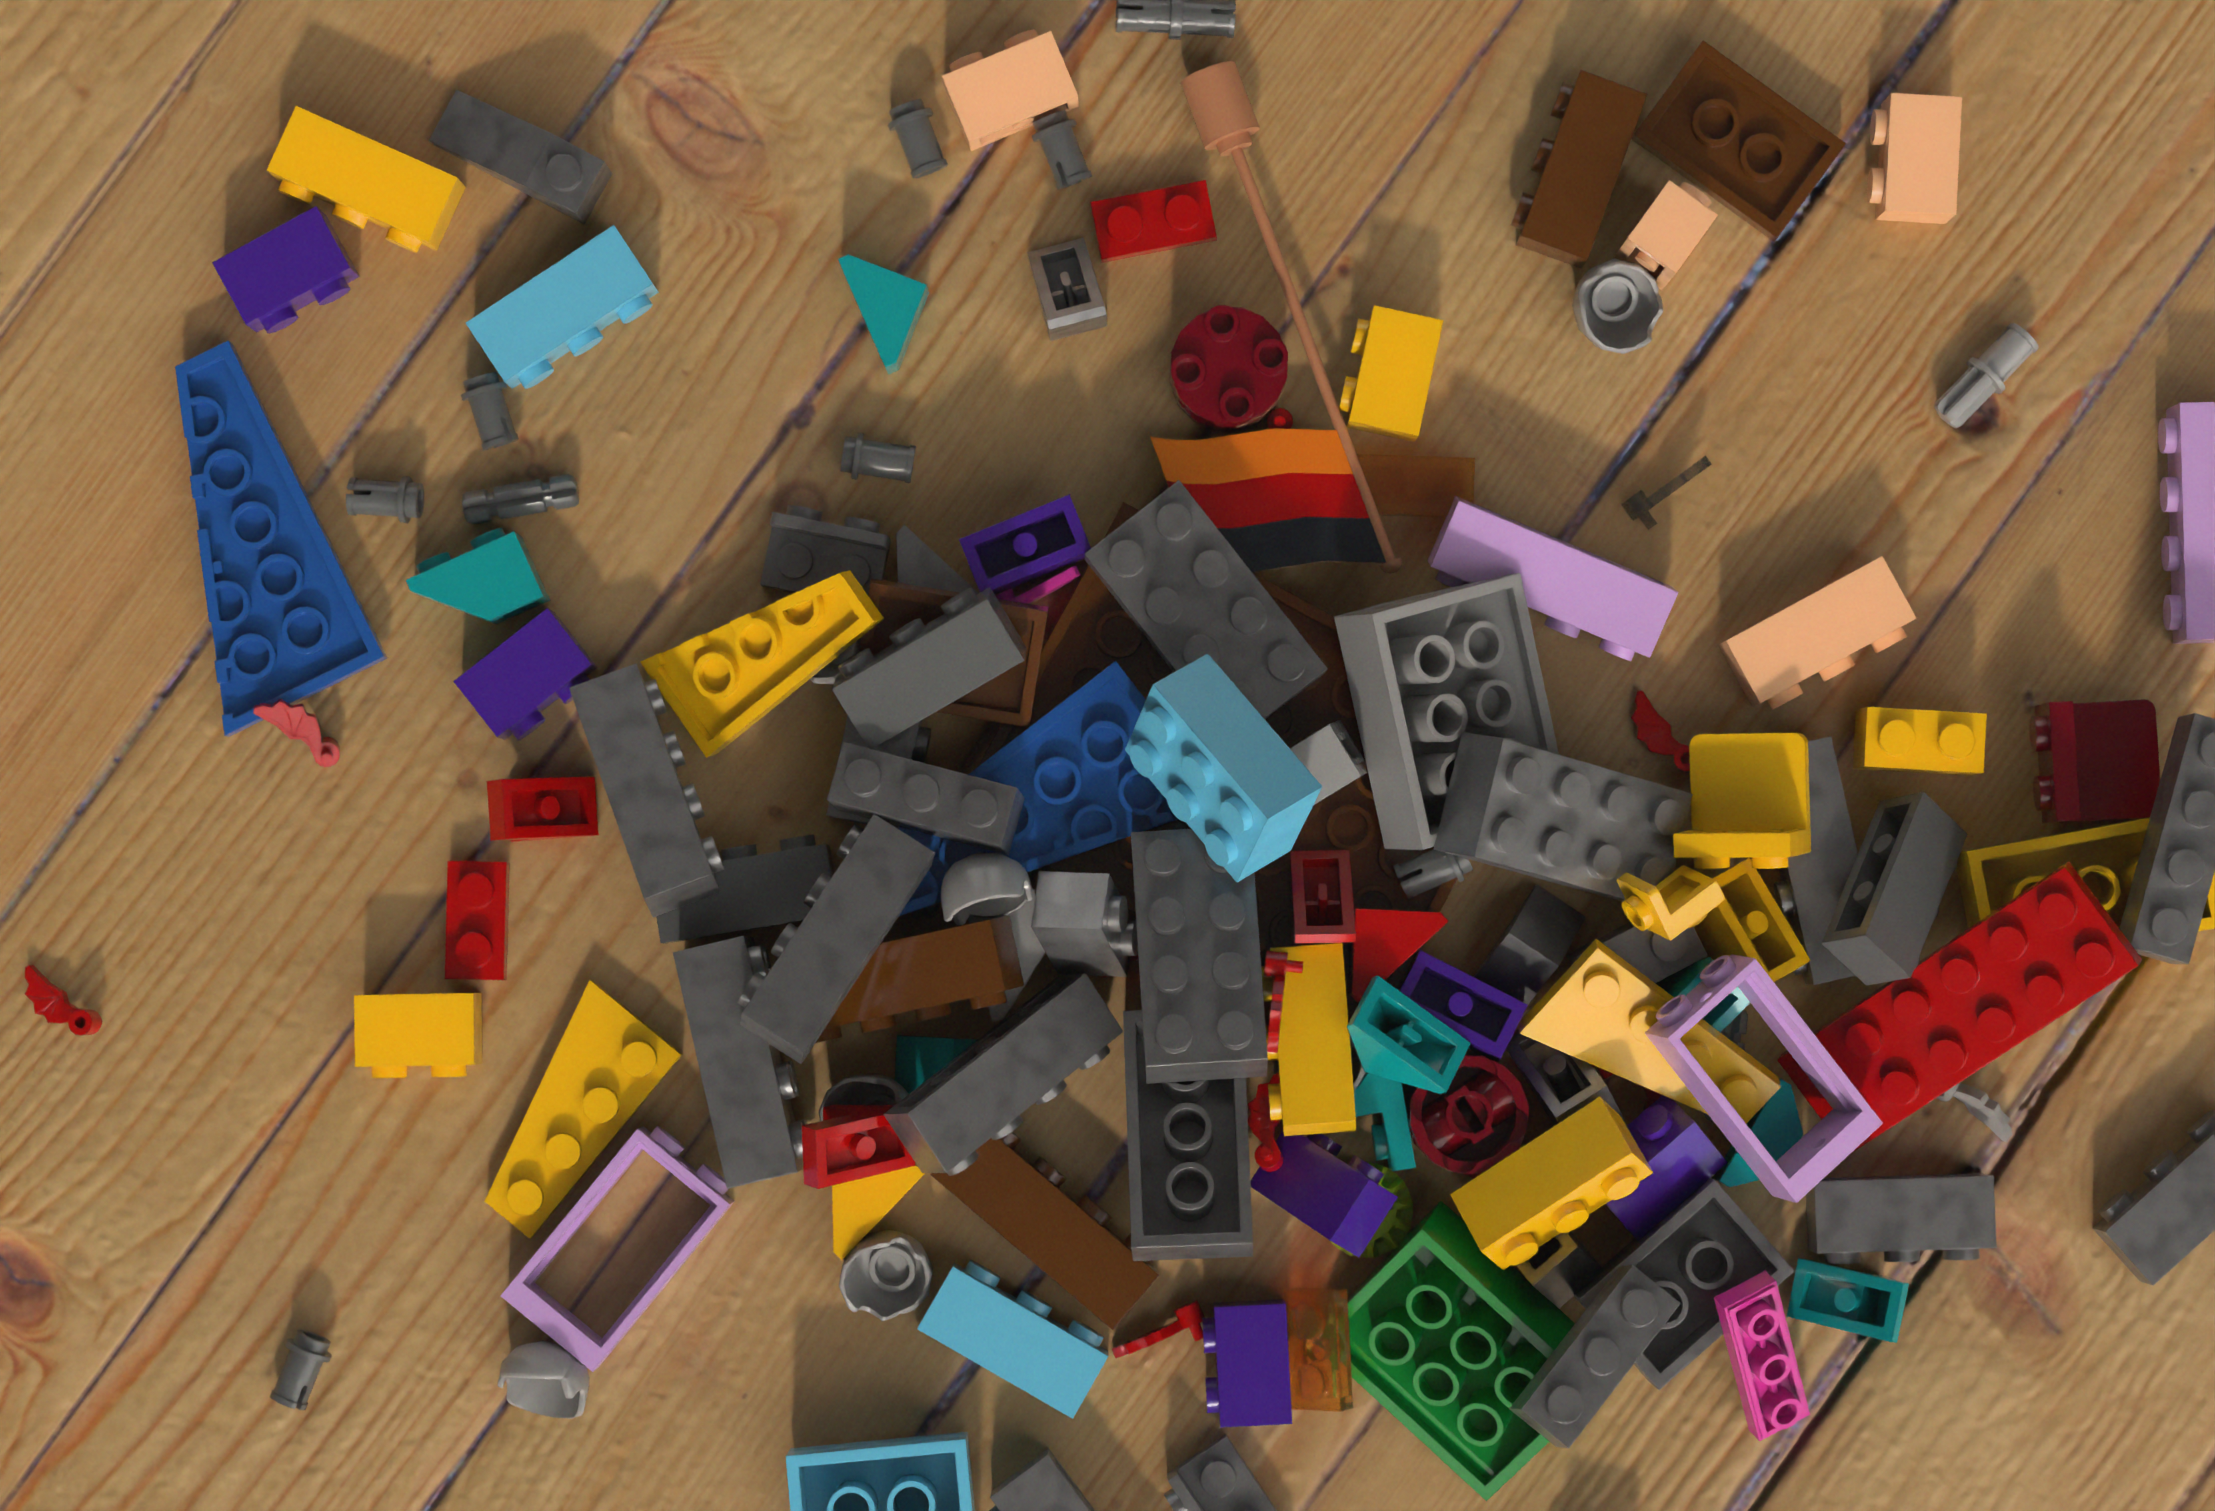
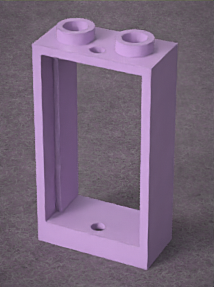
[1645,954,1883,1203]
[501,1126,735,1372]

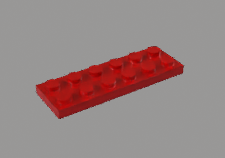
[1777,861,2142,1155]

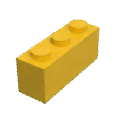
[267,106,466,253]
[1261,943,1356,1136]
[1450,1096,1653,1270]

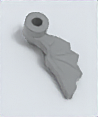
[1937,1082,2012,1142]

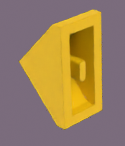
[832,1163,925,1260]

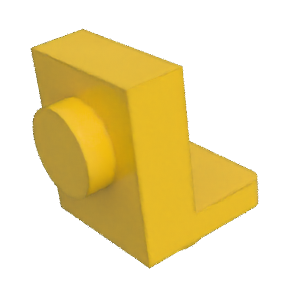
[1616,865,1725,941]

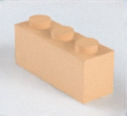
[1718,556,1917,710]

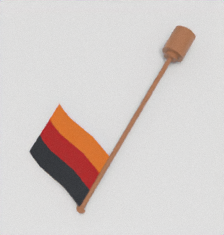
[1150,61,1402,574]

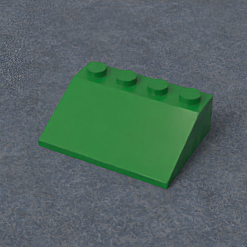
[1311,1201,1575,1501]

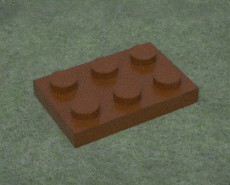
[1631,41,1846,242]
[860,579,1049,727]

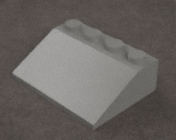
[1334,573,1559,850]

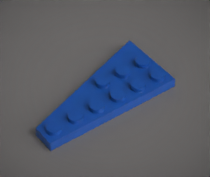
[175,341,387,737]
[898,661,1178,917]

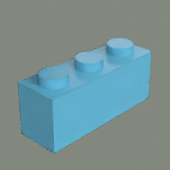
[466,225,659,389]
[917,1260,1109,1419]

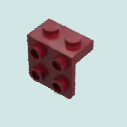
[2029,699,2160,824]

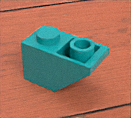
[406,528,551,625]

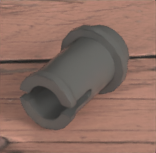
[888,99,948,179]
[1032,110,1092,190]
[461,372,519,451]
[840,432,916,483]
[346,476,424,523]
[1393,849,1473,900]
[270,1329,332,1410]

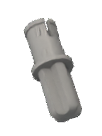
[1934,323,2039,428]

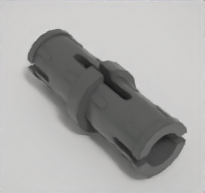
[1115,0,1236,40]

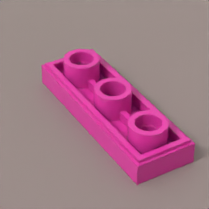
[1714,1271,1810,1441]

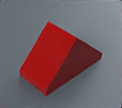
[1290,850,1356,944]
[1349,909,1449,1002]

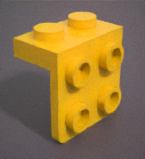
[1673,732,1811,869]

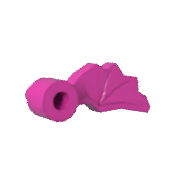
[996,565,1080,604]

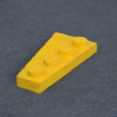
[640,570,884,758]
[1519,939,1781,1124]
[484,980,683,1239]

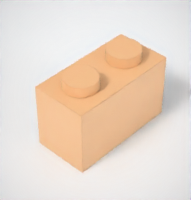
[942,29,1079,151]
[1867,93,1962,224]
[1614,180,1718,290]

